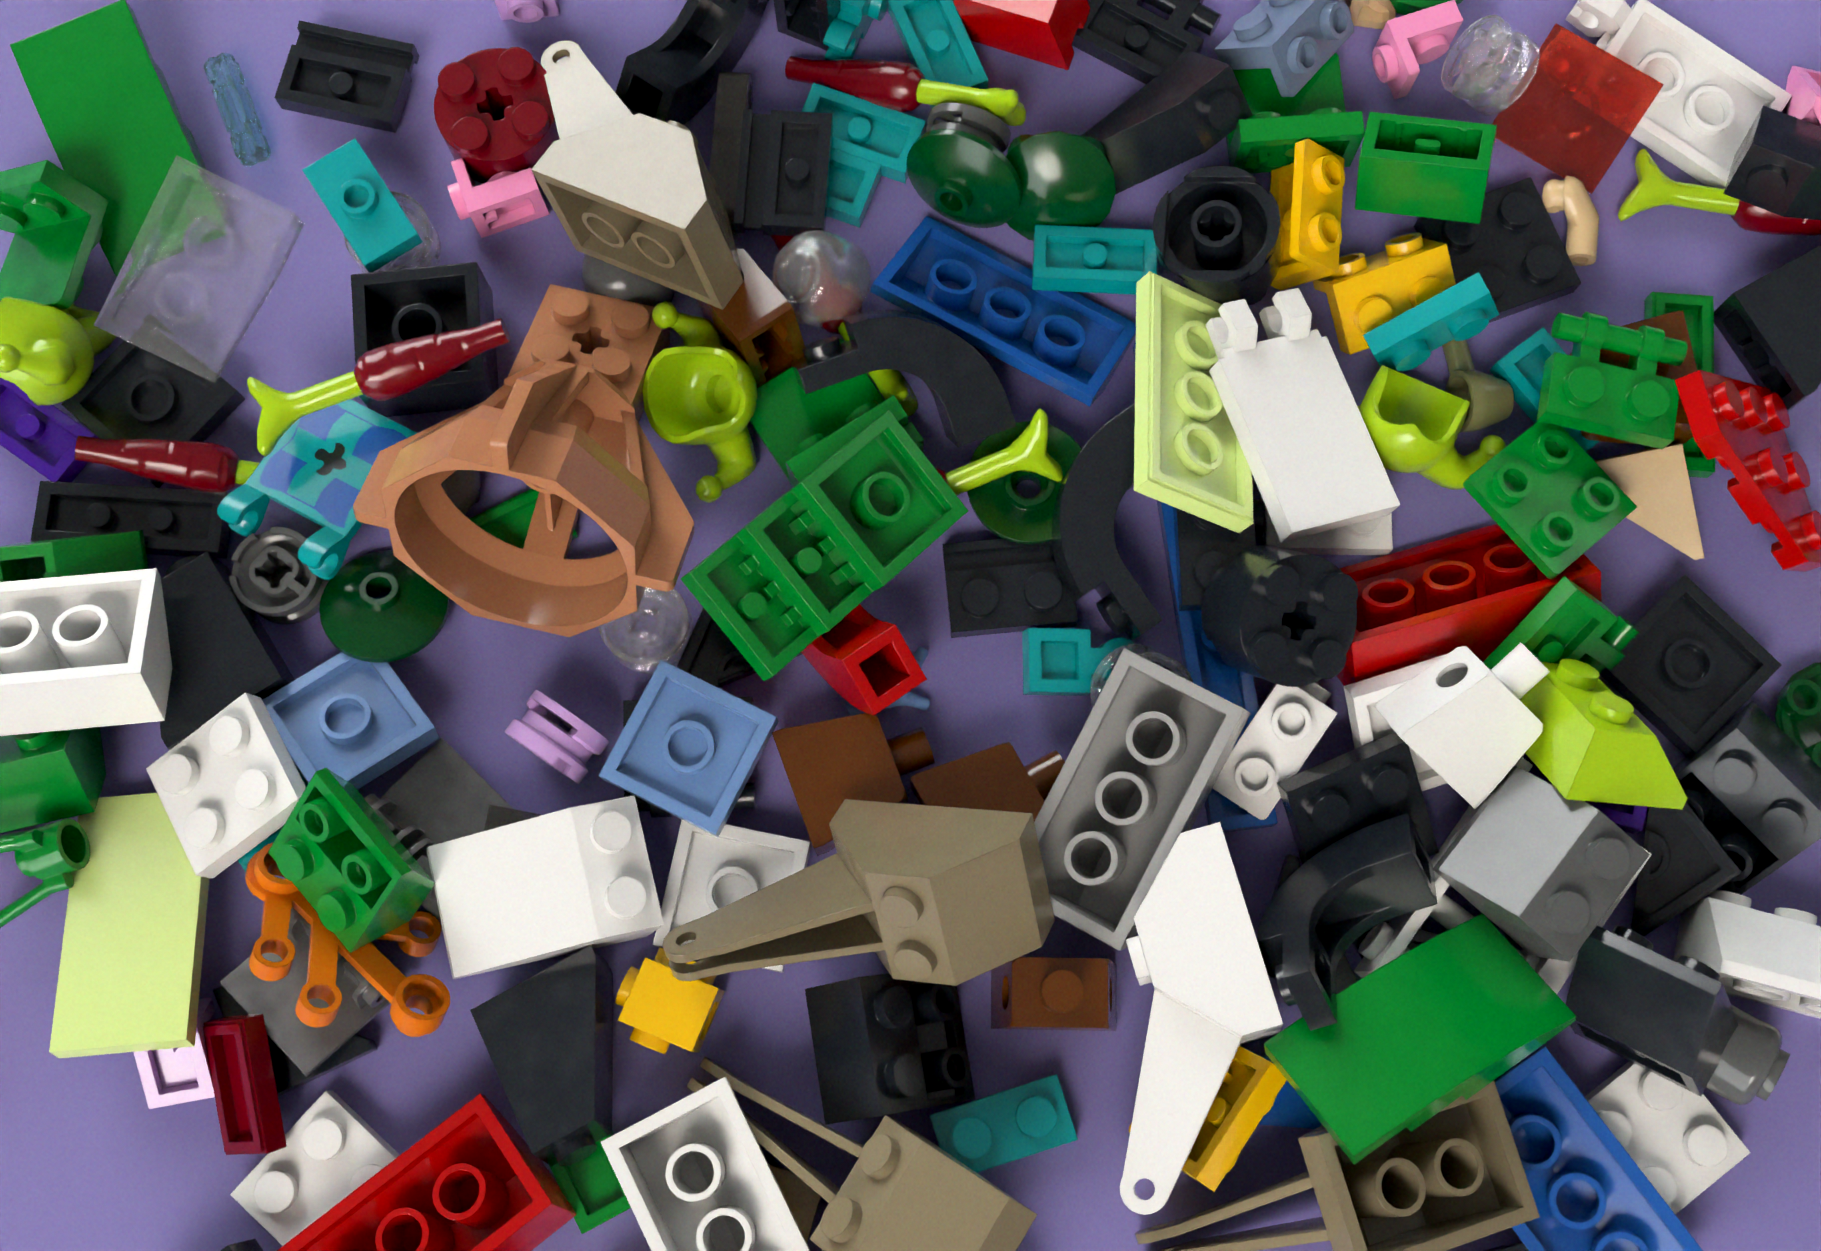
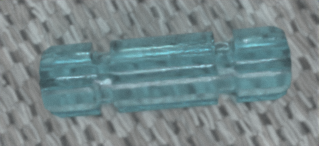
[203,53,271,166]

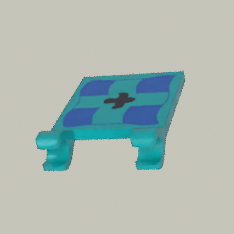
[217,399,417,580]

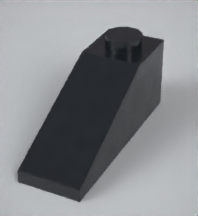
[1081,50,1253,194]
[1723,105,1821,220]

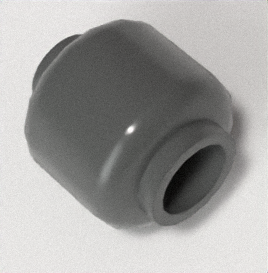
[1706,1005,1790,1105]

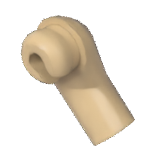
[1542,175,1599,266]

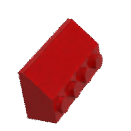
[1337,524,1602,686]
[277,1093,576,1251]

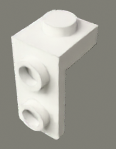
[1213,682,1337,820]

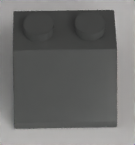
[1433,766,1650,962]

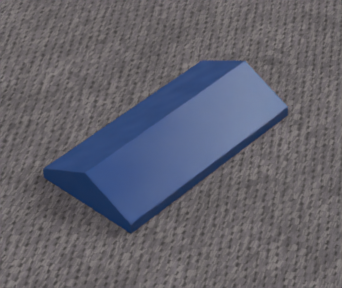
[870,216,1136,407]
[1494,1046,1703,1251]

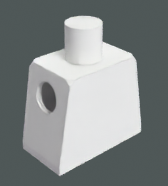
[1374,643,1550,809]

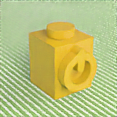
[615,947,725,1055]

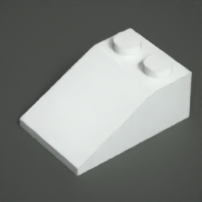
[426,795,664,979]

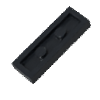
[31,481,231,559]

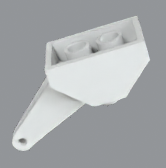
[1120,822,1283,1215]

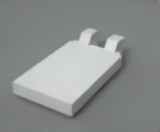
[1536,0,1792,189]
[1206,288,1400,543]

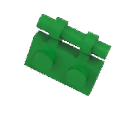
[1537,312,1688,449]
[1483,576,1639,674]

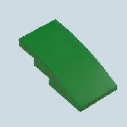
[10,0,233,280]
[681,410,968,681]
[1264,913,1576,1165]

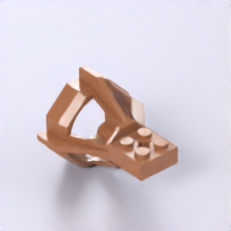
[353,284,694,637]

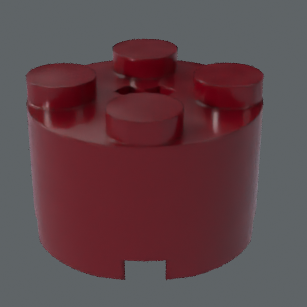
[434,47,560,184]

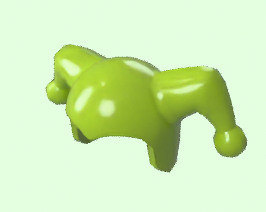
[0,297,117,405]
[642,301,758,503]
[1357,365,1506,490]

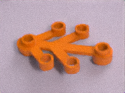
[245,842,450,1037]

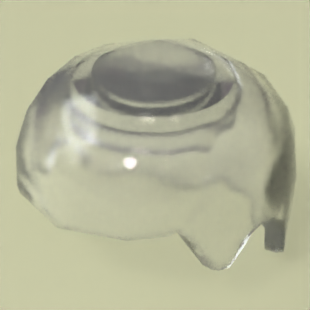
[771,230,871,327]

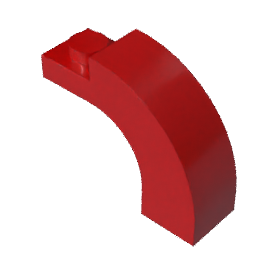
[802,604,927,716]

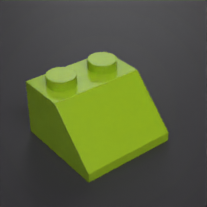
[1519,659,1688,810]

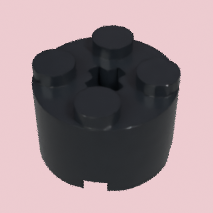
[1153,165,1282,305]
[1201,545,1358,687]

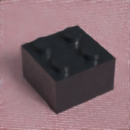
[351,262,499,417]

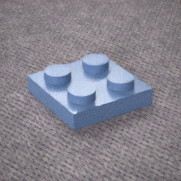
[262,652,439,790]
[598,660,779,837]

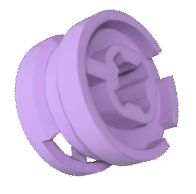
[504,690,609,784]

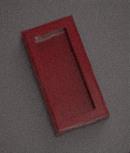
[203,1013,287,1155]

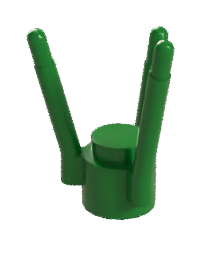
[0,818,91,928]

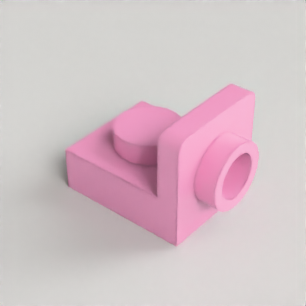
[1372,0,1463,99]
[447,158,550,238]

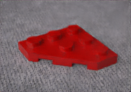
[1675,370,1821,572]

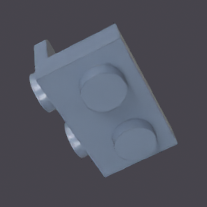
[1214,0,1354,97]

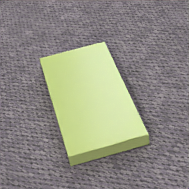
[1134,271,1254,533]
[49,793,210,1058]

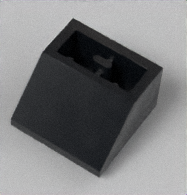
[1647,701,1821,895]
[1566,925,1738,1096]
[805,973,975,1125]

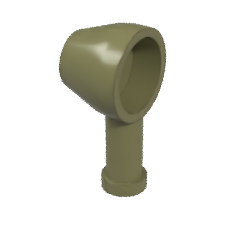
[1442,339,1514,433]

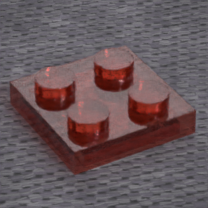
[1492,23,1664,194]

